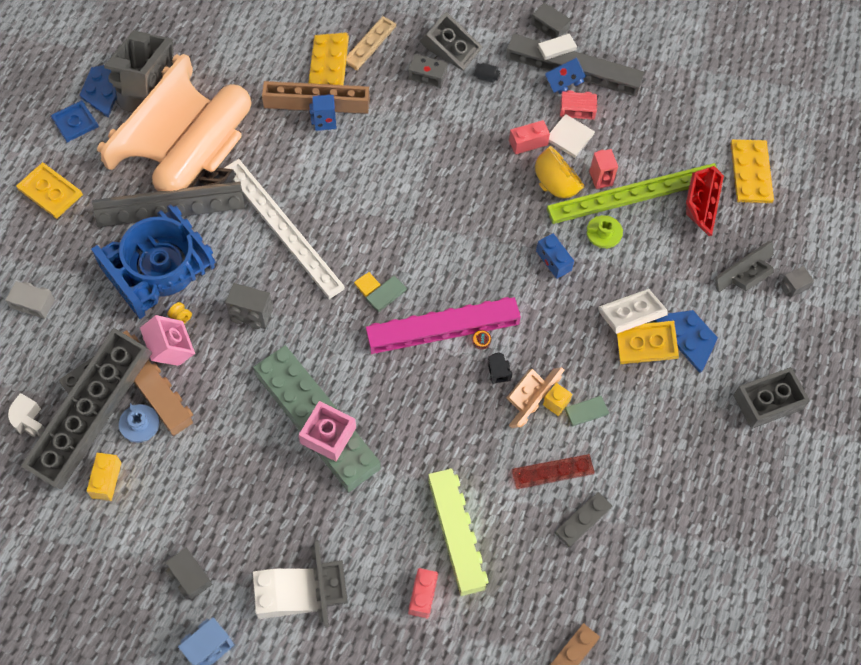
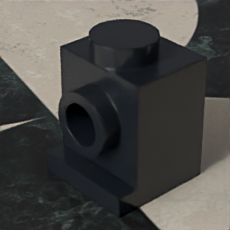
[487,352,512,384]

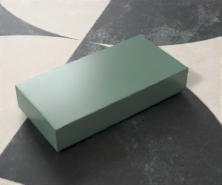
[366,276,407,313]
[565,396,609,427]

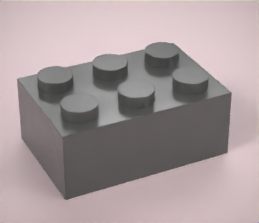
[733,367,810,429]

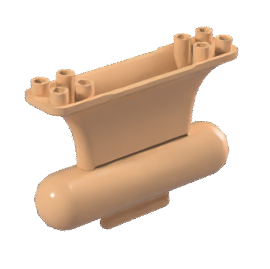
[97,54,251,192]

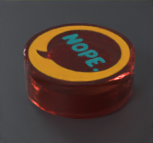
[472,330,491,350]

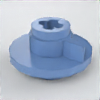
[119,403,160,443]

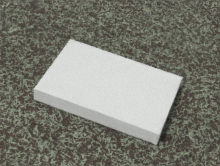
[598,289,667,334]

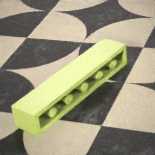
[428,469,488,596]

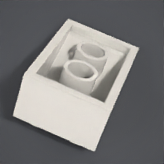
[253,569,322,619]

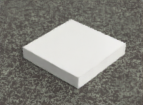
[549,114,595,158]

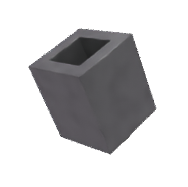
[781,266,814,297]

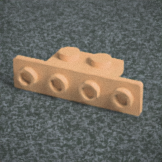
[506,367,564,428]

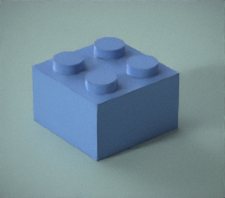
[178,617,234,665]

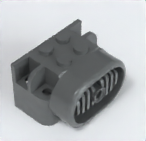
[104,30,174,113]

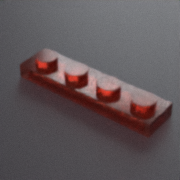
[512,454,595,490]

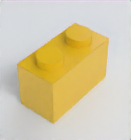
[87,453,121,501]

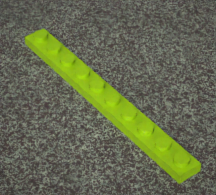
[546,163,717,224]

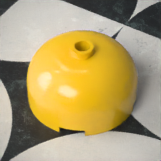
[535,146,584,199]

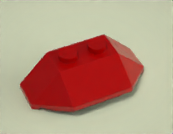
[686,166,724,236]

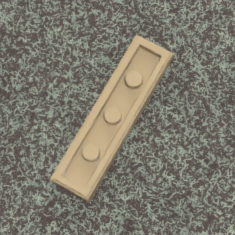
[346,16,396,70]

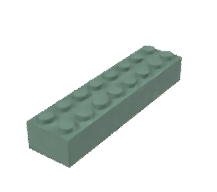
[253,345,381,493]

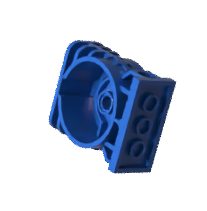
[91,204,216,319]

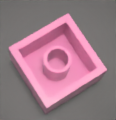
[140,315,195,366]
[299,401,356,462]

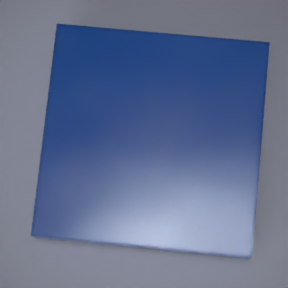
[50,100,99,142]

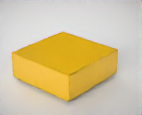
[354,272,381,297]

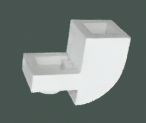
[8,393,45,437]

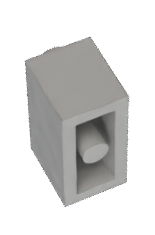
[5,281,55,319]

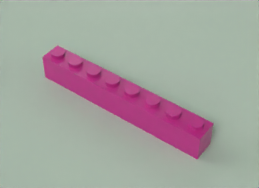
[366,297,521,354]

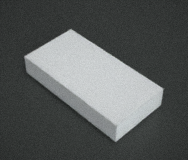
[538,34,577,60]

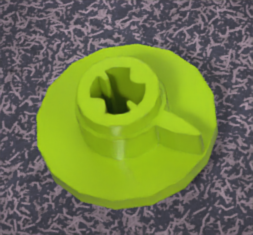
[586,215,623,249]

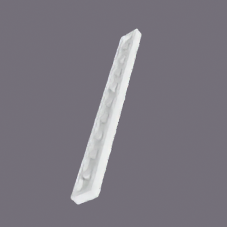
[224,159,344,299]

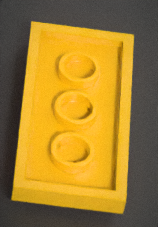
[308,32,349,85]
[730,139,774,203]

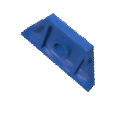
[80,65,116,118]
[653,310,718,373]

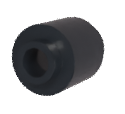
[474,62,501,84]

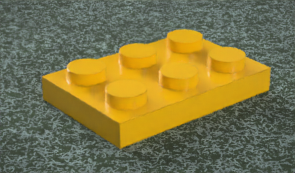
[16,162,83,219]
[617,321,679,364]

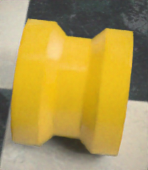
[167,302,192,324]

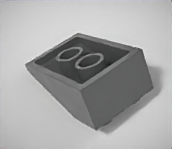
[419,12,483,70]

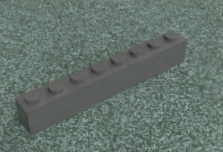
[506,34,644,97]

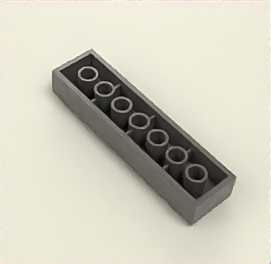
[21,328,153,489]

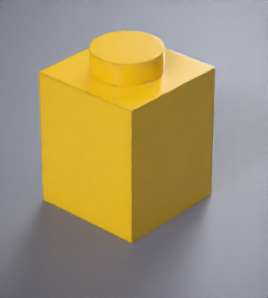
[543,383,572,416]

